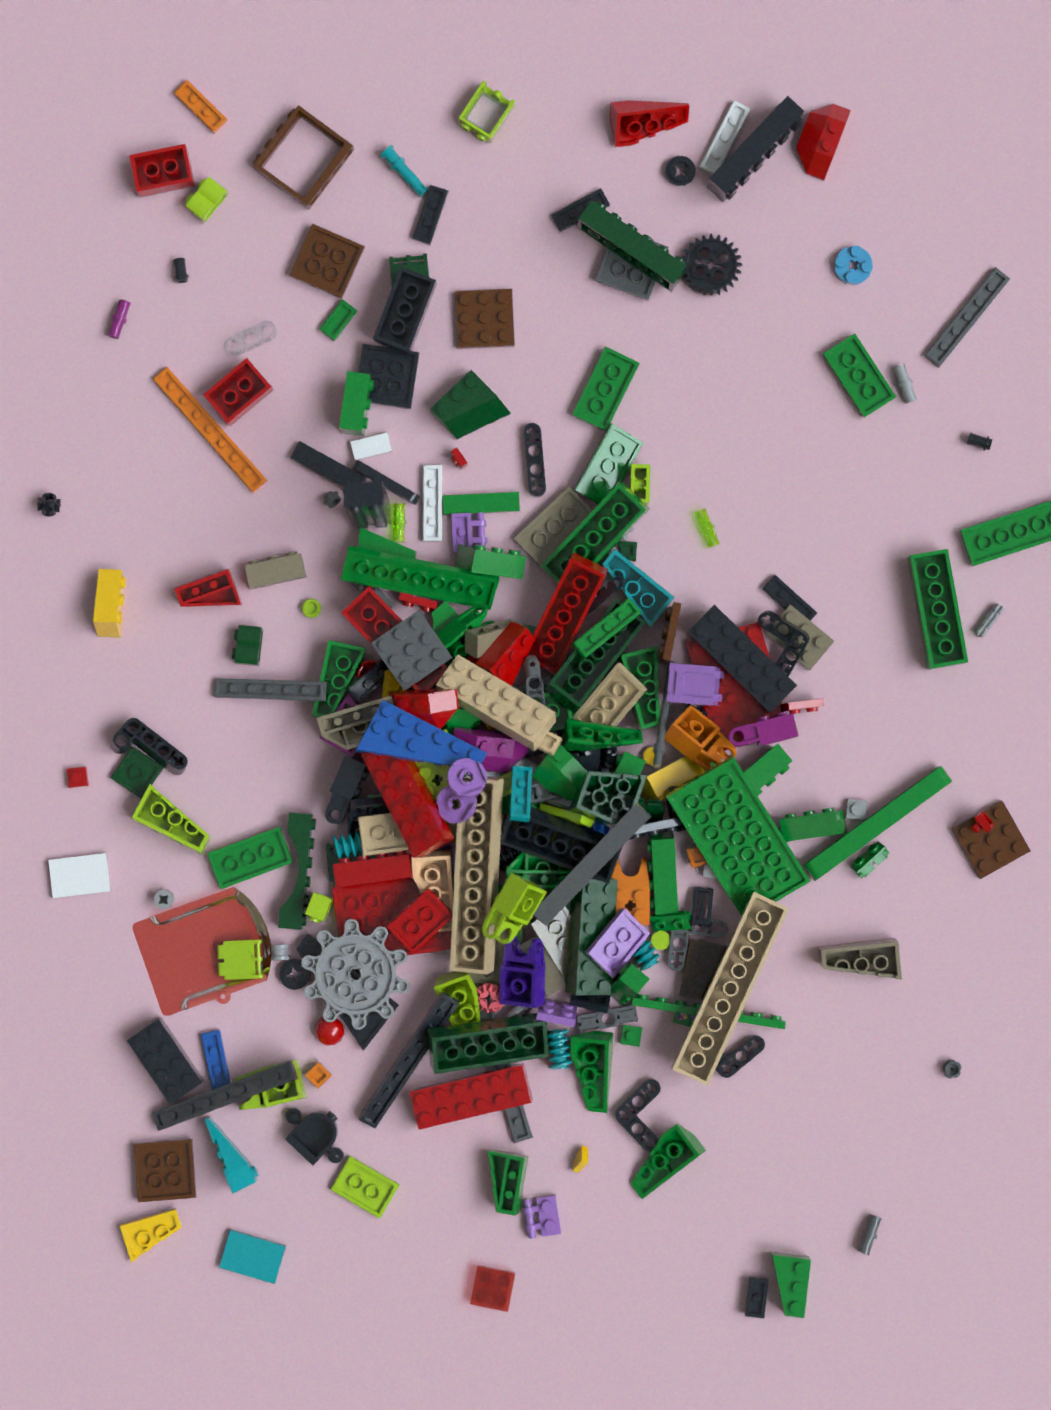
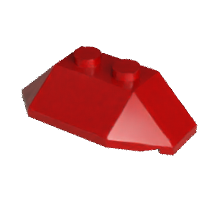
[796,104,851,181]
[388,689,459,729]

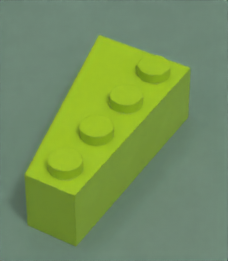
[132,784,211,855]

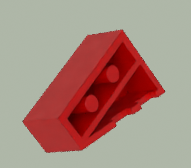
[174,568,243,607]
[475,621,535,686]

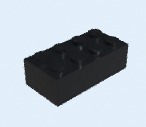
[373,267,437,355]
[127,1017,204,1105]

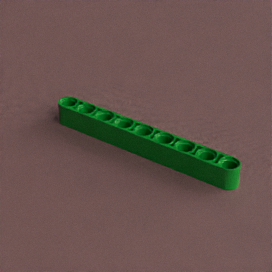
[803,766,952,881]

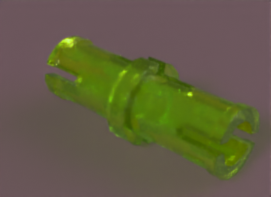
[391,503,407,543]
[694,508,721,548]

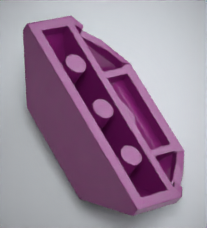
[453,727,528,773]

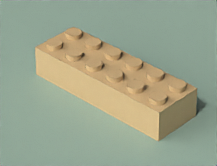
[436,655,556,752]

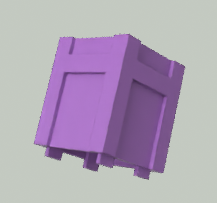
[666,663,724,706]

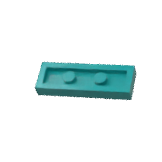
[510,766,532,822]

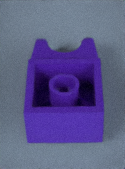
[500,936,545,1008]

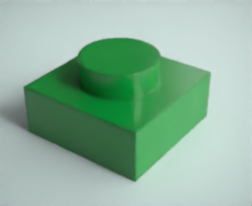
[620,1025,642,1047]

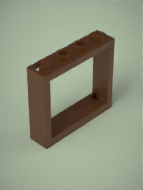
[253,105,354,210]

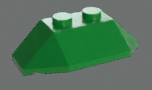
[506,852,572,889]

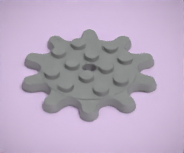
[301,919,410,1030]

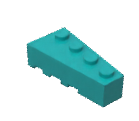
[603,549,675,627]

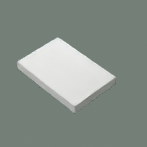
[48,853,111,898]

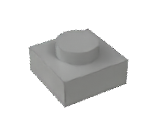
[845,799,867,820]

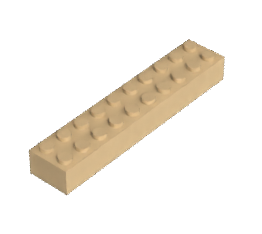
[450,775,504,974]
[671,892,789,1086]

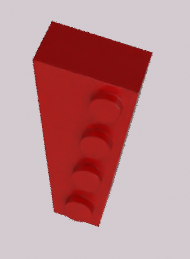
[333,850,413,887]

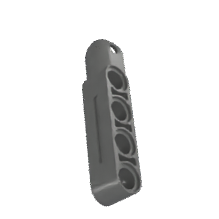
[524,655,545,751]

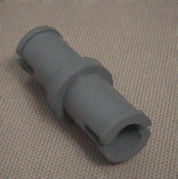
[857,1214,882,1255]

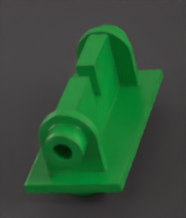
[850,841,890,879]
[650,910,691,931]

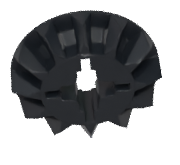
[665,156,696,186]
[600,747,617,770]
[279,959,310,990]

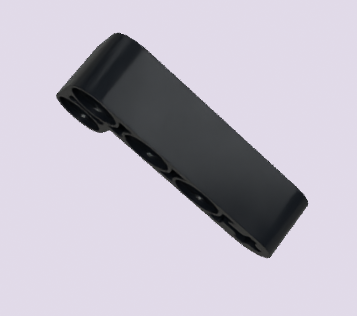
[111,718,188,775]

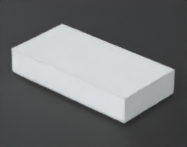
[351,433,392,461]

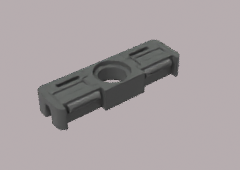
[577,1005,638,1033]

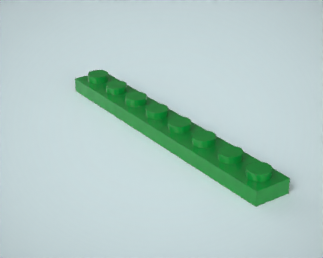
[631,994,786,1029]

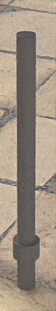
[653,661,675,768]

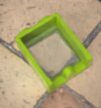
[458,80,515,143]

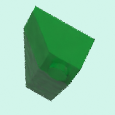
[532,745,587,801]

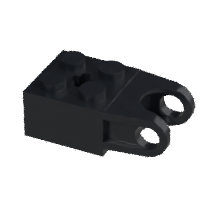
[325,756,370,824]

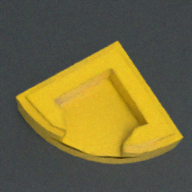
[572,1145,588,1173]

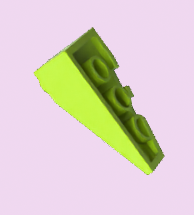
[433,971,481,1026]

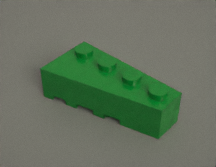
[312,640,367,717]
[618,645,660,730]
[744,744,793,795]
[647,830,679,915]

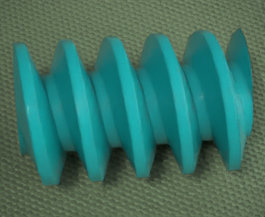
[333,832,363,859]
[632,940,662,971]
[547,1028,572,1069]

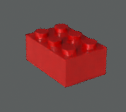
[129,144,195,197]
[203,358,273,427]

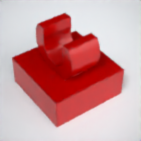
[971,809,995,833]

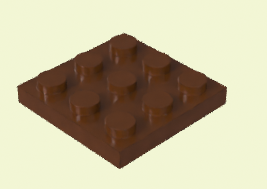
[289,223,365,299]
[455,289,515,349]
[658,602,682,664]
[951,801,1031,879]
[134,1139,197,1202]

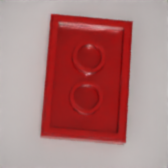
[386,887,453,954]

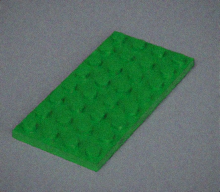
[666,755,811,915]

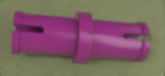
[107,299,131,339]

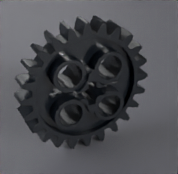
[681,234,742,297]

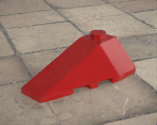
[609,100,690,147]

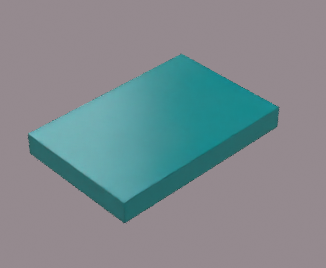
[219,1229,286,1284]

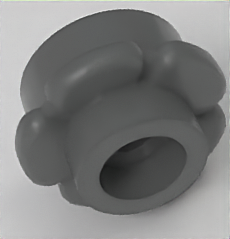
[323,491,341,508]
[942,1059,962,1079]

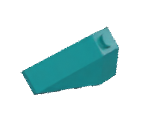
[204,1116,259,1194]

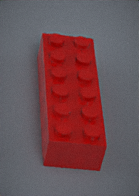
[527,552,608,675]
[341,586,448,690]
[362,752,454,858]
[409,1063,533,1130]

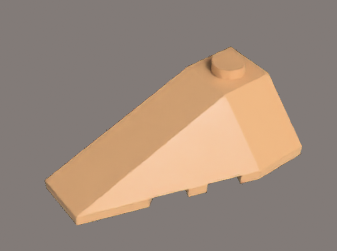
[411,850,454,932]

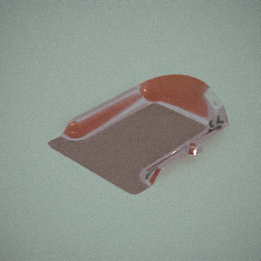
[132,887,271,1016]

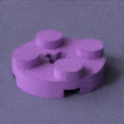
[447,758,487,798]
[437,786,477,823]

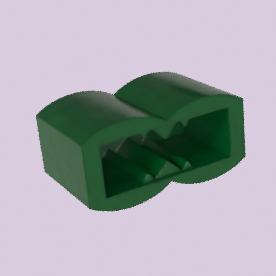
[232,625,263,666]

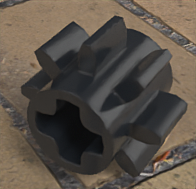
[37,493,61,517]

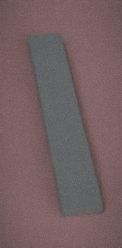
[924,267,1010,368]
[214,678,327,702]

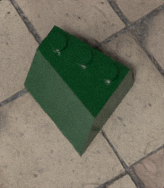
[430,370,511,439]
[569,771,647,828]

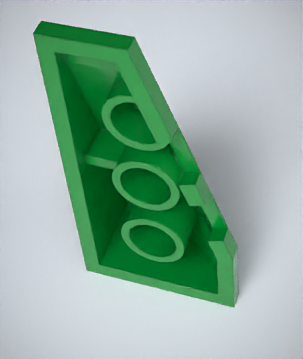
[561,719,643,751]
[570,1031,613,1113]
[631,1123,706,1199]

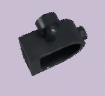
[285,1107,344,1165]

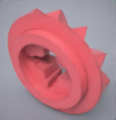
[477,983,504,1013]

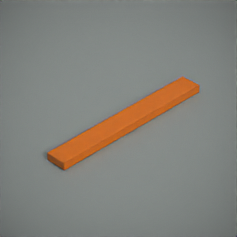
[153,367,268,493]

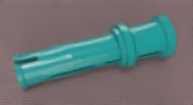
[380,145,428,198]

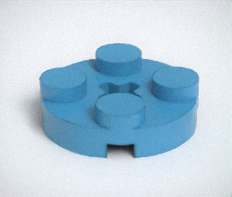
[834,246,873,285]

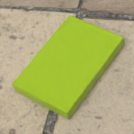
[330,1156,400,1219]

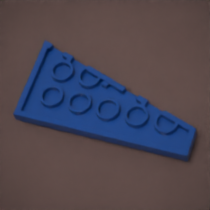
[356,700,487,766]

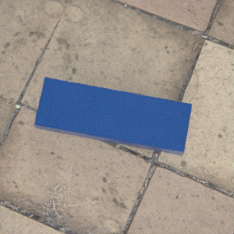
[201,1030,231,1090]

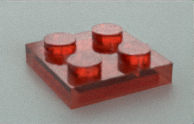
[470,1265,516,1312]

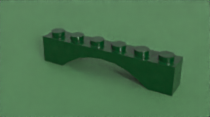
[278,812,316,930]

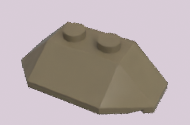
[317,696,394,750]

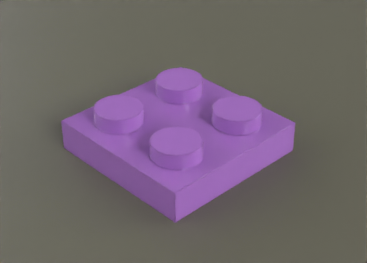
[536,998,577,1027]

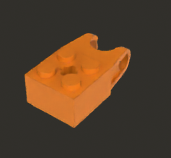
[665,705,737,771]
[612,858,650,925]

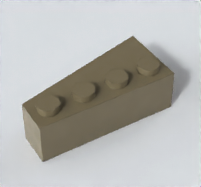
[818,938,902,980]

